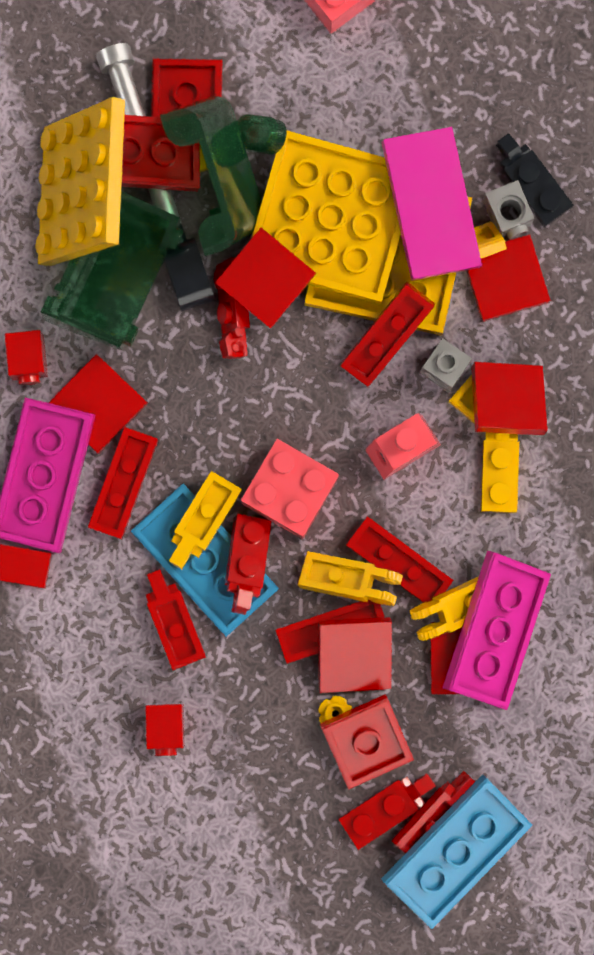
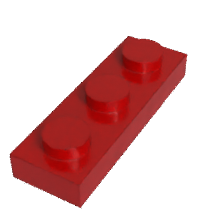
[340,282,435,387]
[88,427,159,540]
[346,516,454,603]
[275,600,385,664]

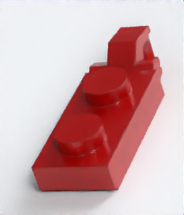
[214,257,250,359]
[224,513,272,615]
[145,569,206,670]
[392,771,476,853]
[338,773,436,850]

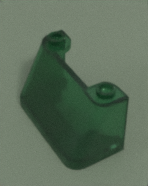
[159,96,262,256]
[41,191,184,350]

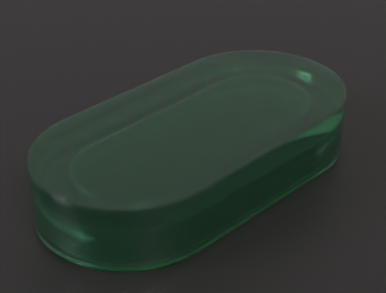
[232,114,287,155]

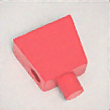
[365,413,441,480]

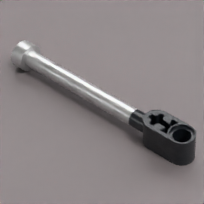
[96,43,215,311]

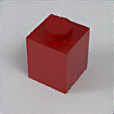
[5,330,48,385]
[145,704,185,756]

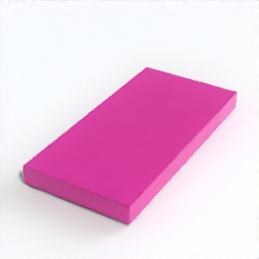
[381,127,482,281]
[0,397,96,553]
[443,551,551,710]

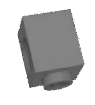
[482,180,534,240]
[420,338,472,393]

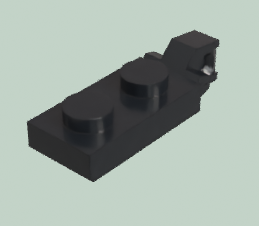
[496,133,574,228]

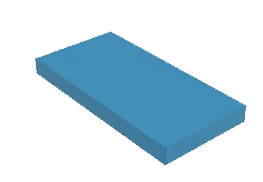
[131,483,279,637]
[381,774,533,929]

